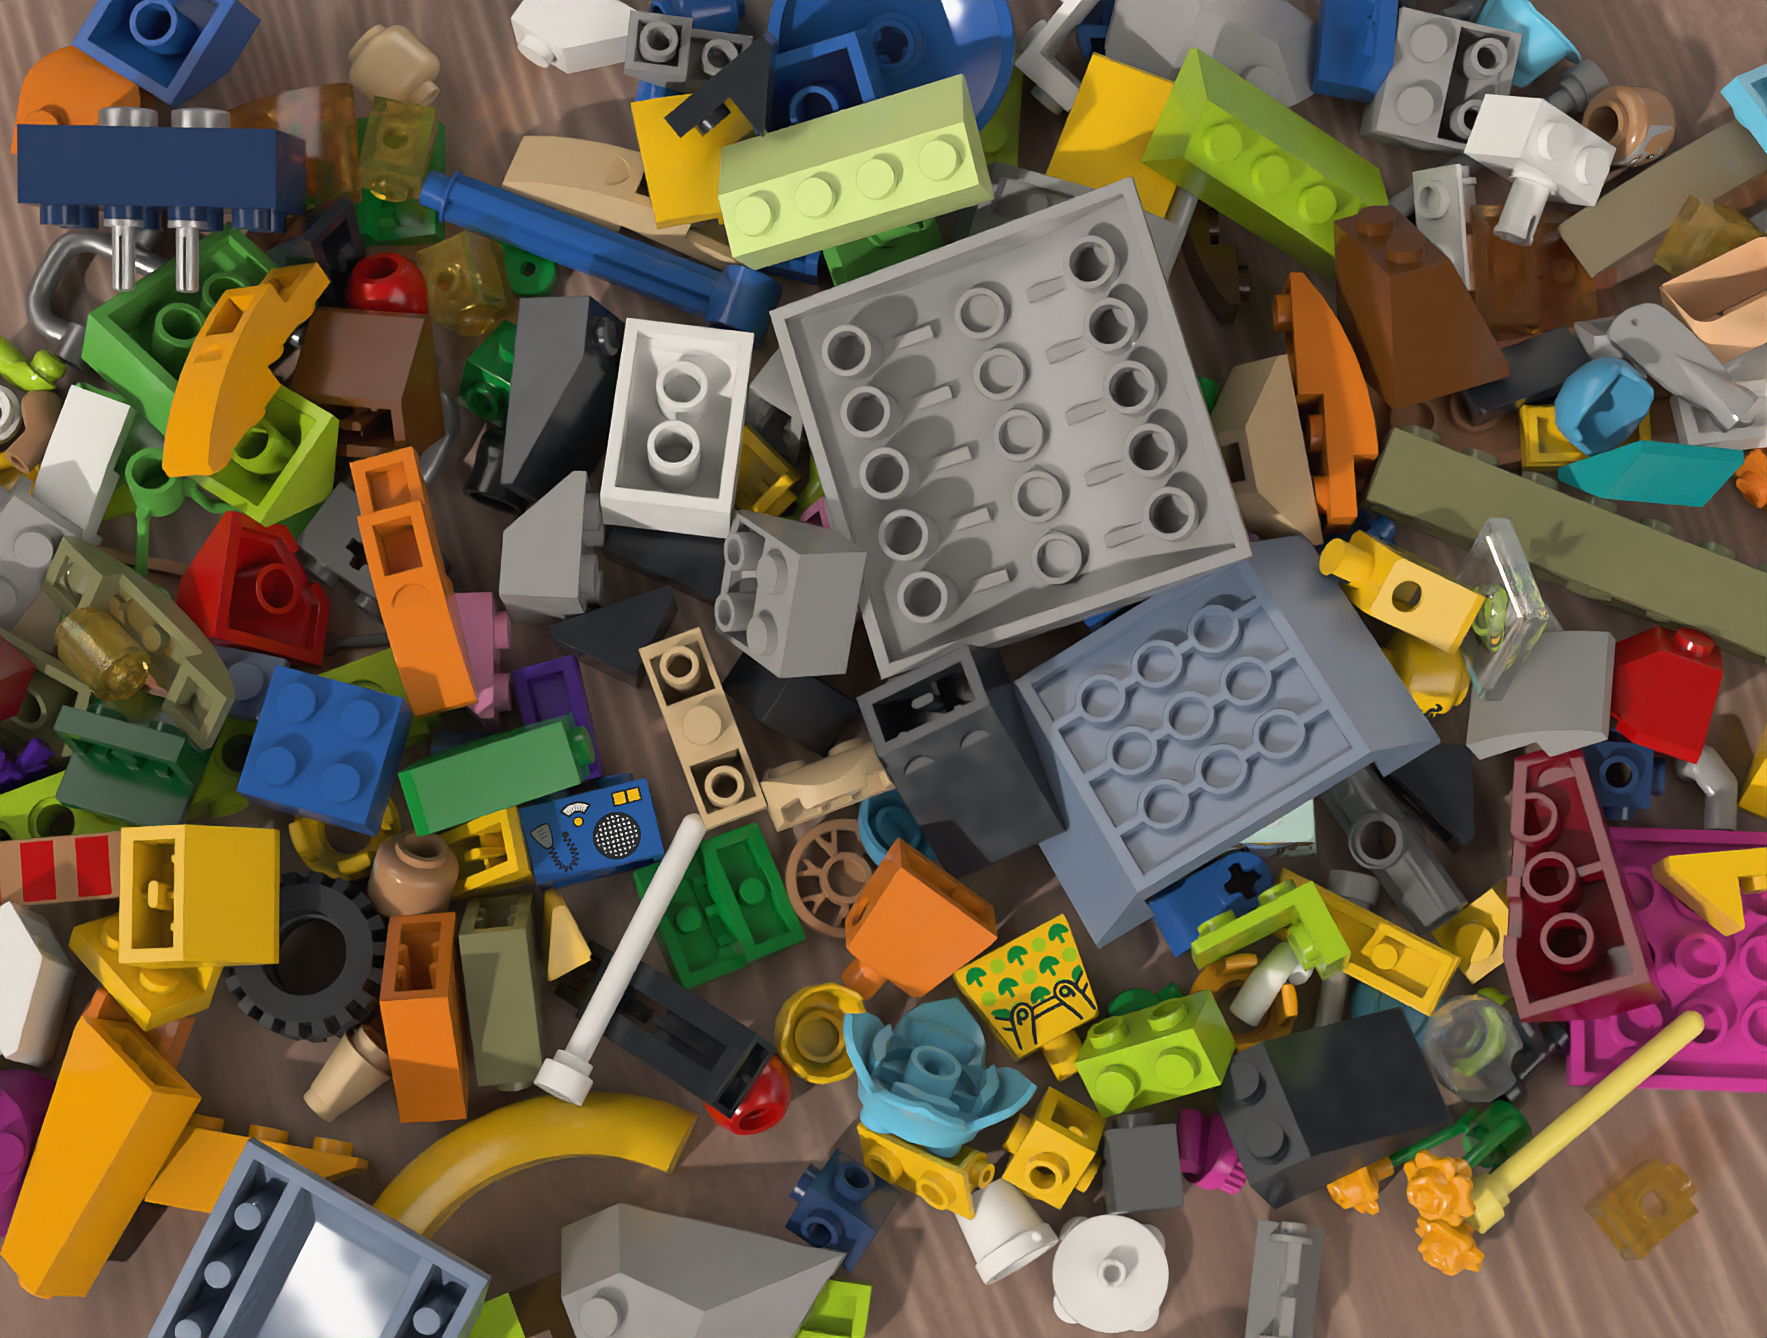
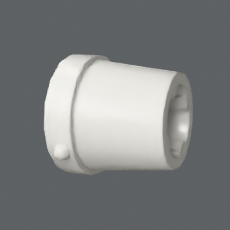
[954,1178,1058,1285]

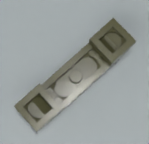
[41,536,236,750]

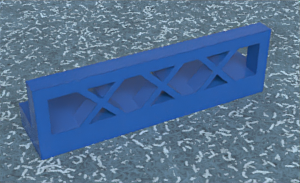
[1312,0,1399,104]

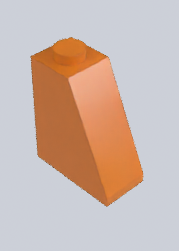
[379,912,470,1124]

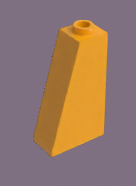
[0,1016,202,1299]

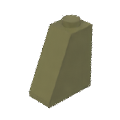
[458,890,548,1091]

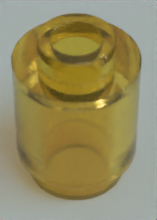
[53,607,150,702]

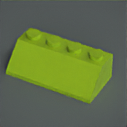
[1141,47,1389,279]

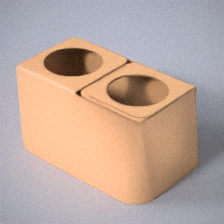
[1659,236,1767,364]

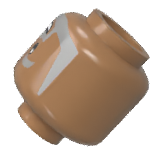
[1582,85,1676,167]
[366,829,459,922]

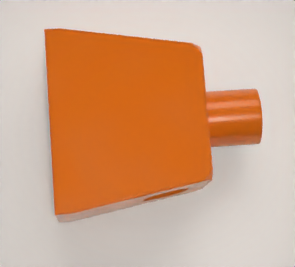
[841,837,998,1000]

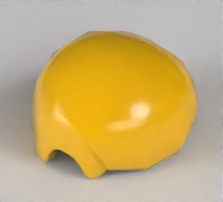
[774,982,867,1085]

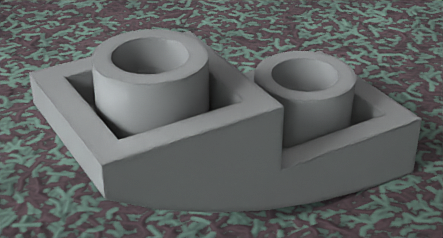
[623,10,753,94]

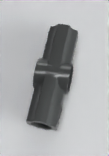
[1319,764,1469,936]

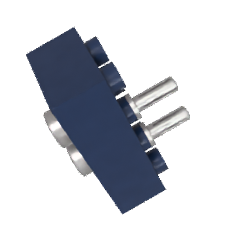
[17,106,306,293]

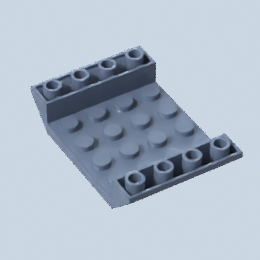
[1012,535,1441,949]

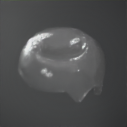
[1421,994,1523,1102]

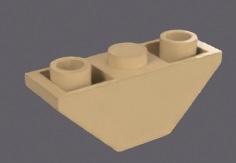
[1210,354,1324,546]
[639,627,767,831]

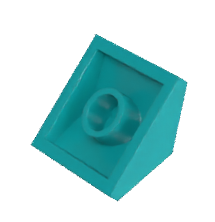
[1558,440,1744,507]

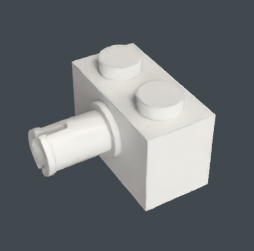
[1464,94,1617,246]

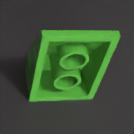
[81,221,318,436]

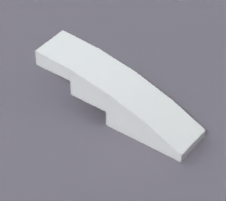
[10,385,137,655]

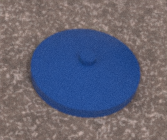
[767,0,1016,132]

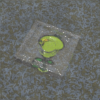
[1455,518,1550,701]

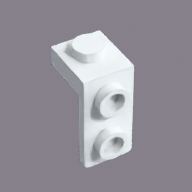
[1014,0,1100,115]

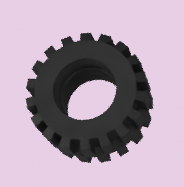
[224,871,389,1043]

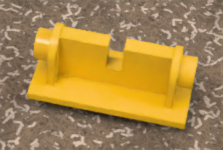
[857,1122,995,1221]

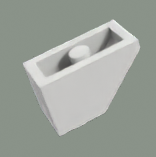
[510,0,636,74]

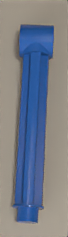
[419,169,783,349]

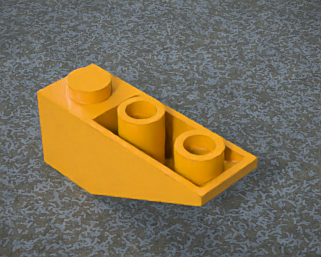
[144,1113,369,1214]

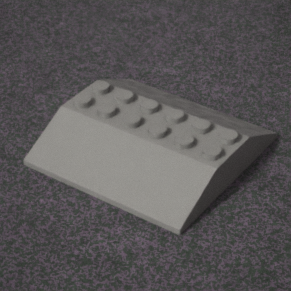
[769,177,1254,680]

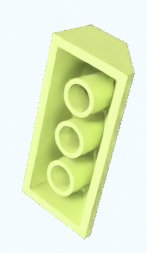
[718,74,995,270]

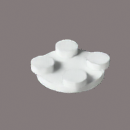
[1052,1215,1169,1333]

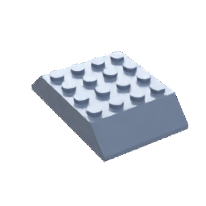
[147,1137,492,1338]

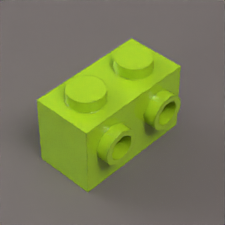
[1074,989,1237,1119]

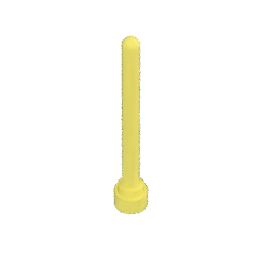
[1464,1010,1705,1234]

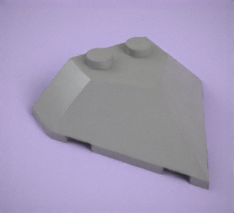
[1104,0,1318,107]
[561,1202,848,1338]

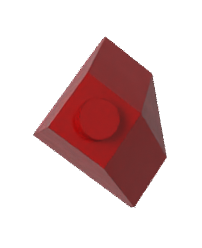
[176,510,330,666]
[1610,625,1724,765]

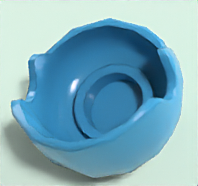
[1554,356,1654,457]

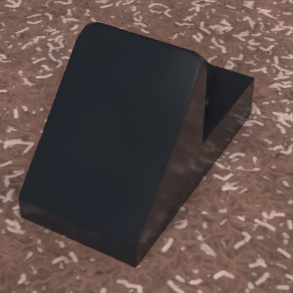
[664,31,777,138]

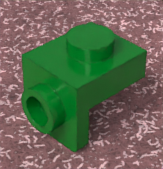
[457,319,517,430]

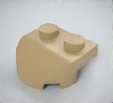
[759,738,896,832]

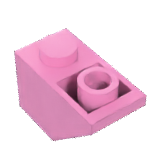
[454,592,512,730]

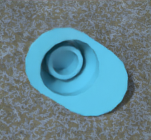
[1476,0,1583,88]

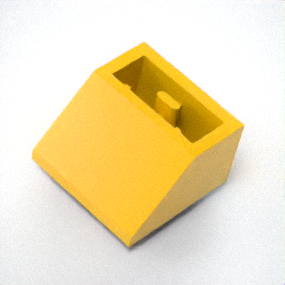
[118,824,280,969]

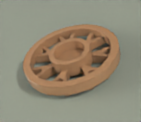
[785,818,876,940]

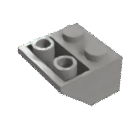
[1358,7,1522,156]
[499,471,608,625]
[714,509,867,678]

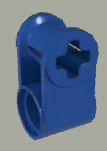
[1147,852,1272,958]

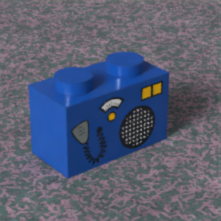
[519,773,666,893]

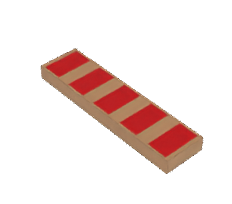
[0,831,121,907]

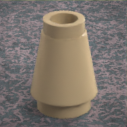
[303,1024,392,1122]

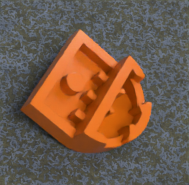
[10,45,156,155]

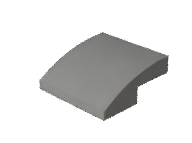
[1466,631,1615,760]

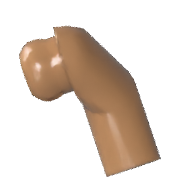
[4,390,63,474]

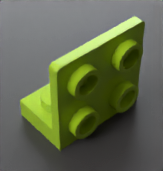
[1191,879,1351,981]

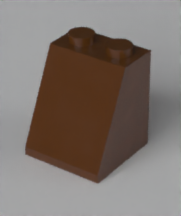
[1333,205,1510,410]

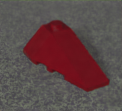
[1503,747,1665,1023]

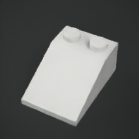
[600,318,754,538]

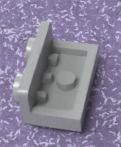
[0,475,84,633]

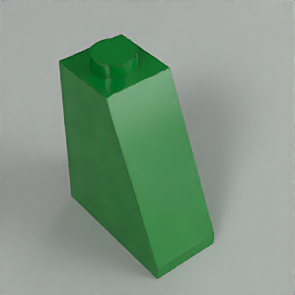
[398,713,595,837]

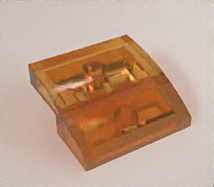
[229,82,362,218]
[1469,204,1598,335]

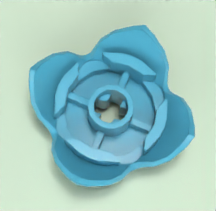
[843,995,1038,1158]

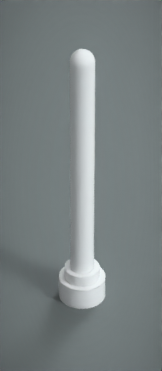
[533,813,706,1107]

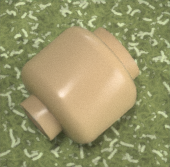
[348,24,440,117]

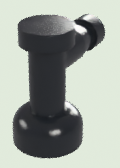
[1476,997,1570,1110]

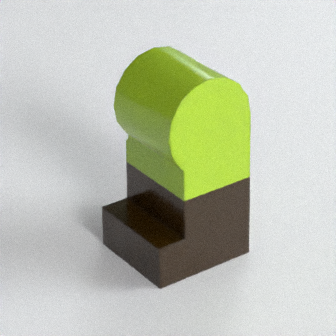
[468,1272,576,1338]

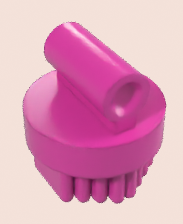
[1176,1109,1247,1195]

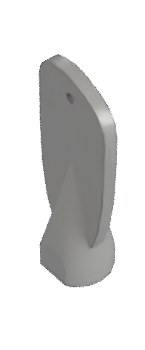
[1607,303,1758,433]

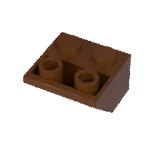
[289,306,445,458]

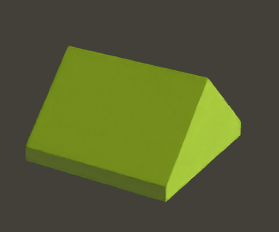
[185,384,339,527]

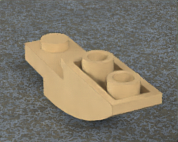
[501,136,742,271]

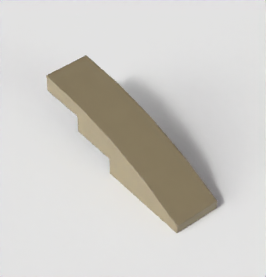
[1556,118,1767,278]

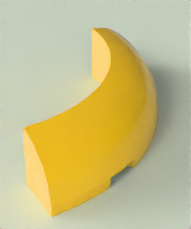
[372,1091,699,1240]

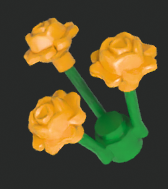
[1327,1100,1532,1276]

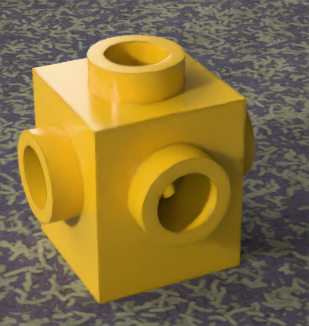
[1001,1086,1107,1210]

